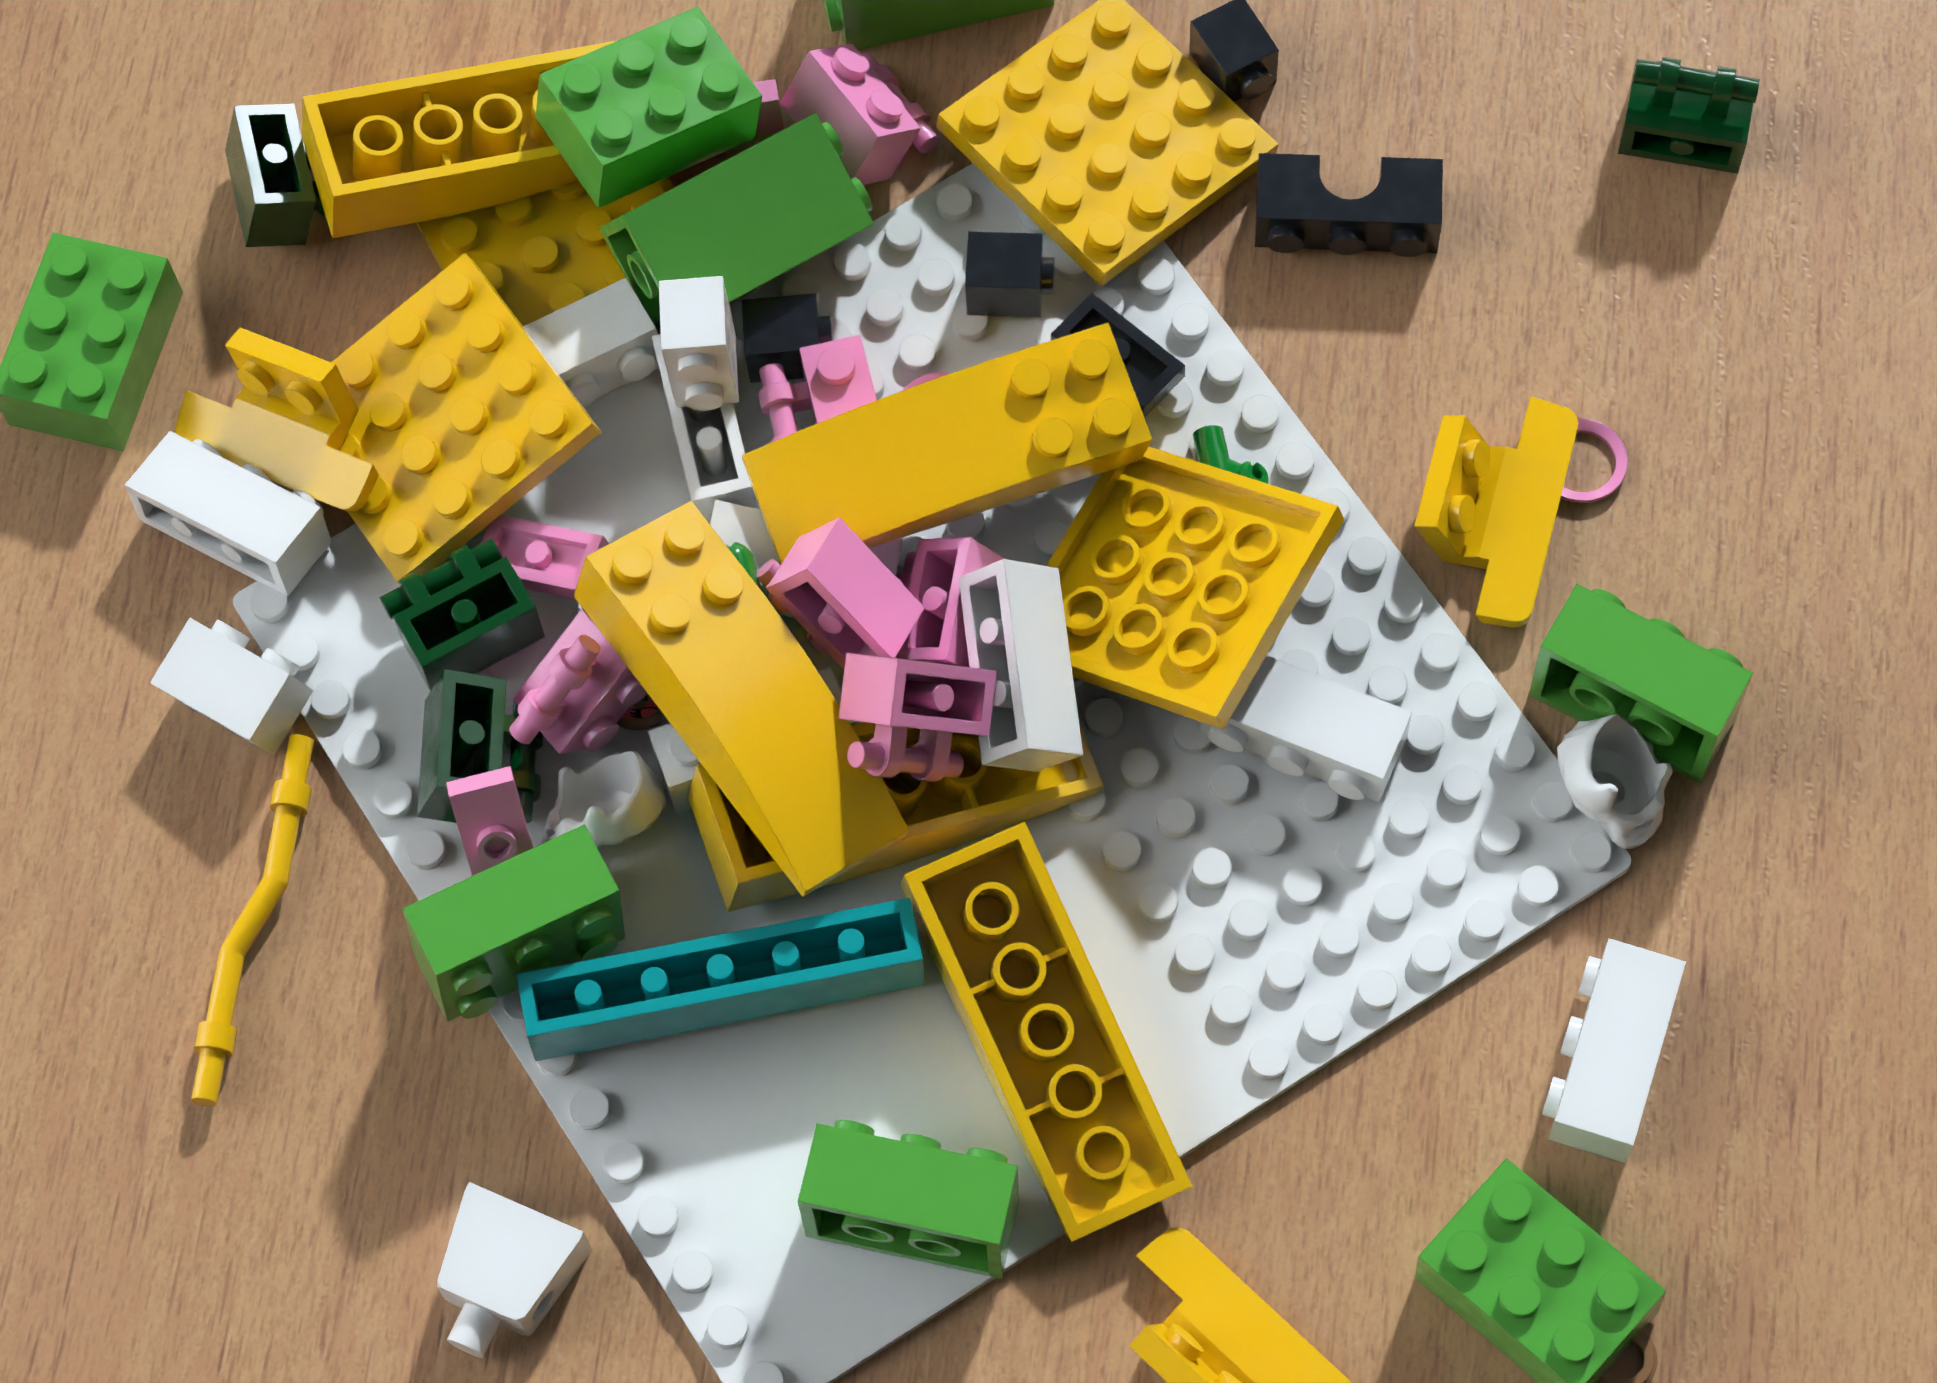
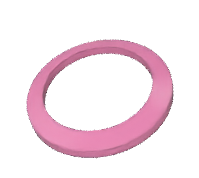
[1561,418,1628,503]

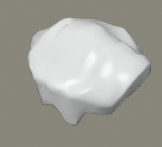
[1557,714,1672,849]
[542,751,667,850]

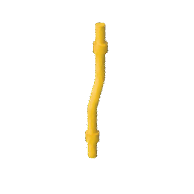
[191,734,314,1106]

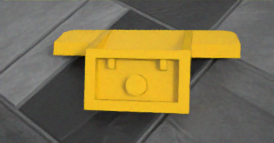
[175,327,379,512]
[1414,396,1579,628]
[1129,1227,1352,1383]

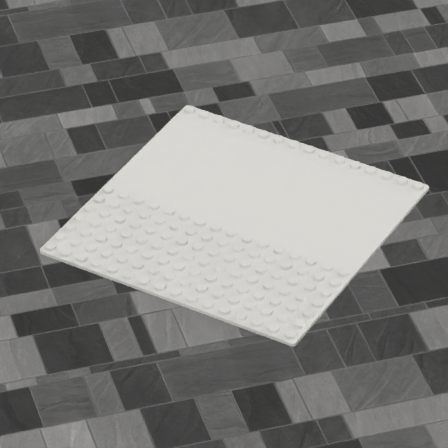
[233,163,1631,1383]

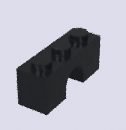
[1255,153,1443,257]

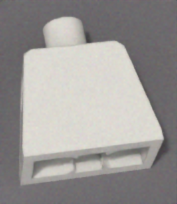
[437,1182,592,1358]

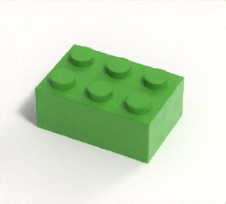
[535,6,762,208]
[0,232,183,451]
[1528,584,1753,783]
[402,824,625,1022]
[797,1120,1019,1279]
[1415,1158,1666,1383]

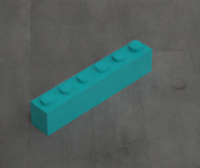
[516,898,924,1062]

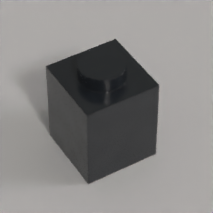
[1189,0,1279,102]
[965,231,1055,317]
[741,293,833,383]

